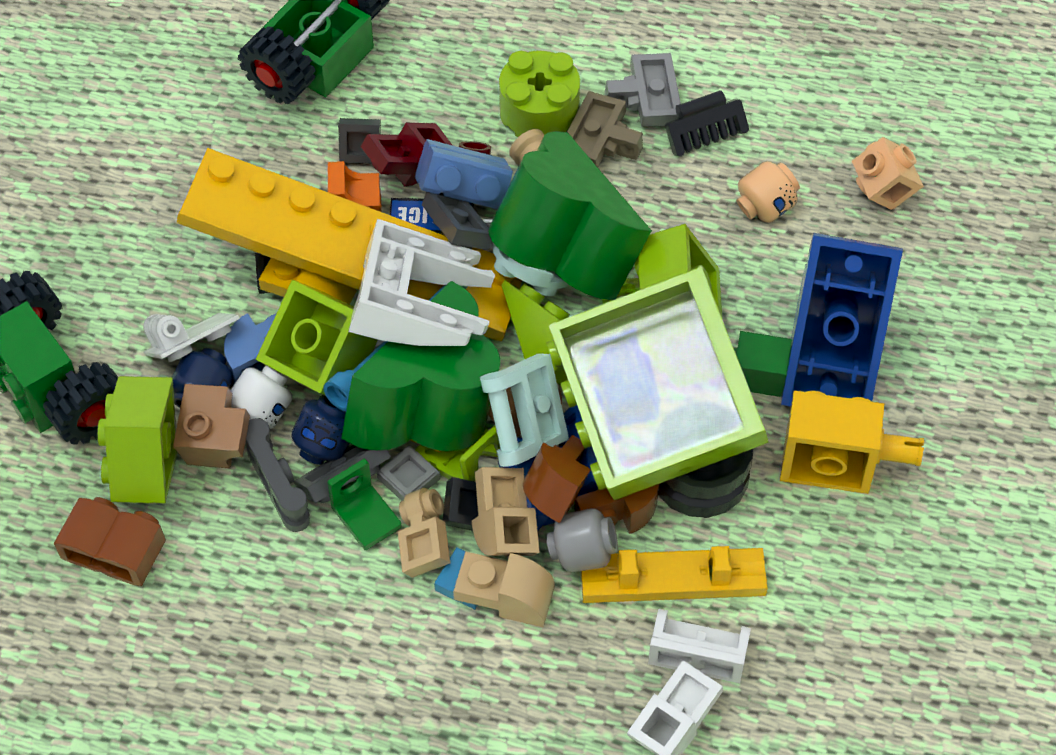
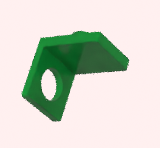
[327,458,402,550]

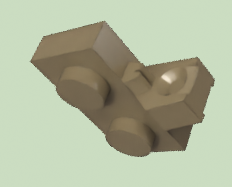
[567,91,643,167]

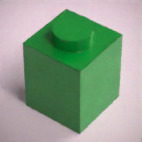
[733,331,792,397]

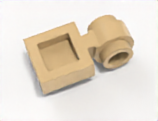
[398,488,450,578]

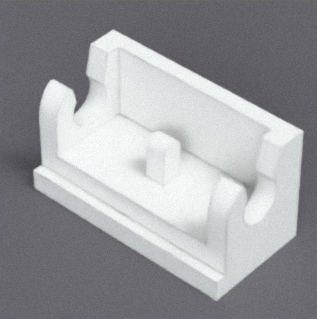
[648,609,751,684]

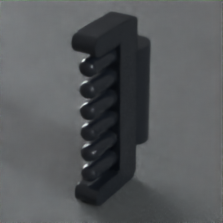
[665,90,749,156]

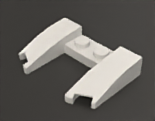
[348,219,495,346]

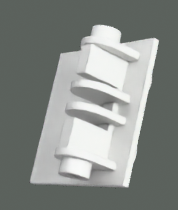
[143,313,240,362]

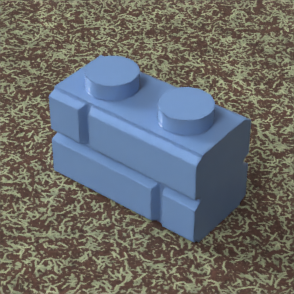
[415,139,513,209]

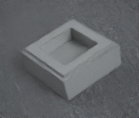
[377,445,440,501]

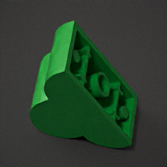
[488,131,652,300]
[341,281,500,451]

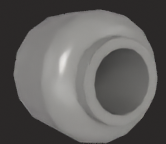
[547,508,618,573]

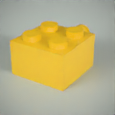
[780,391,924,494]

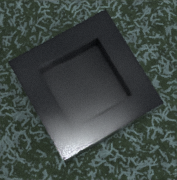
[443,477,479,531]

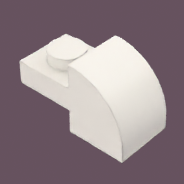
[627,660,723,755]

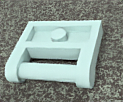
[480,354,569,467]

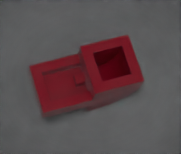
[361,122,453,187]

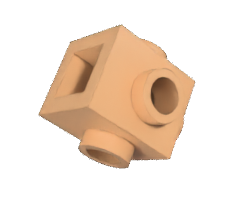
[852,137,924,210]

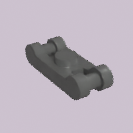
[246,418,310,532]

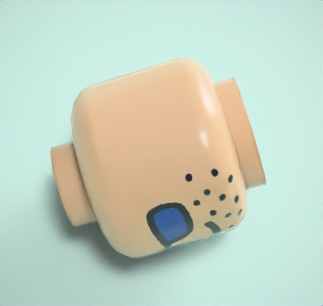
[736,161,800,223]

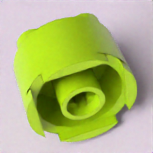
[499,50,580,137]

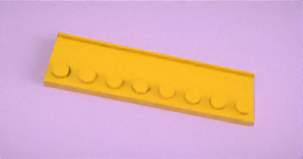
[176,148,522,342]

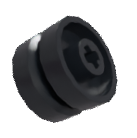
[654,402,753,518]

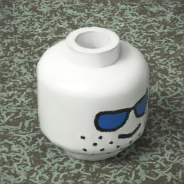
[231,365,292,429]

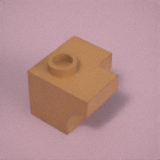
[173,384,250,468]

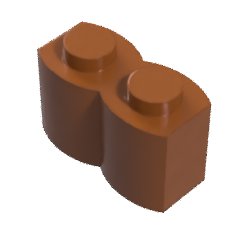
[54,497,166,586]

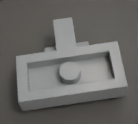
[604,53,681,127]

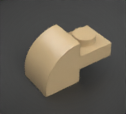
[472,467,540,556]
[453,551,555,627]

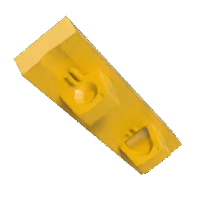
[581,546,768,603]

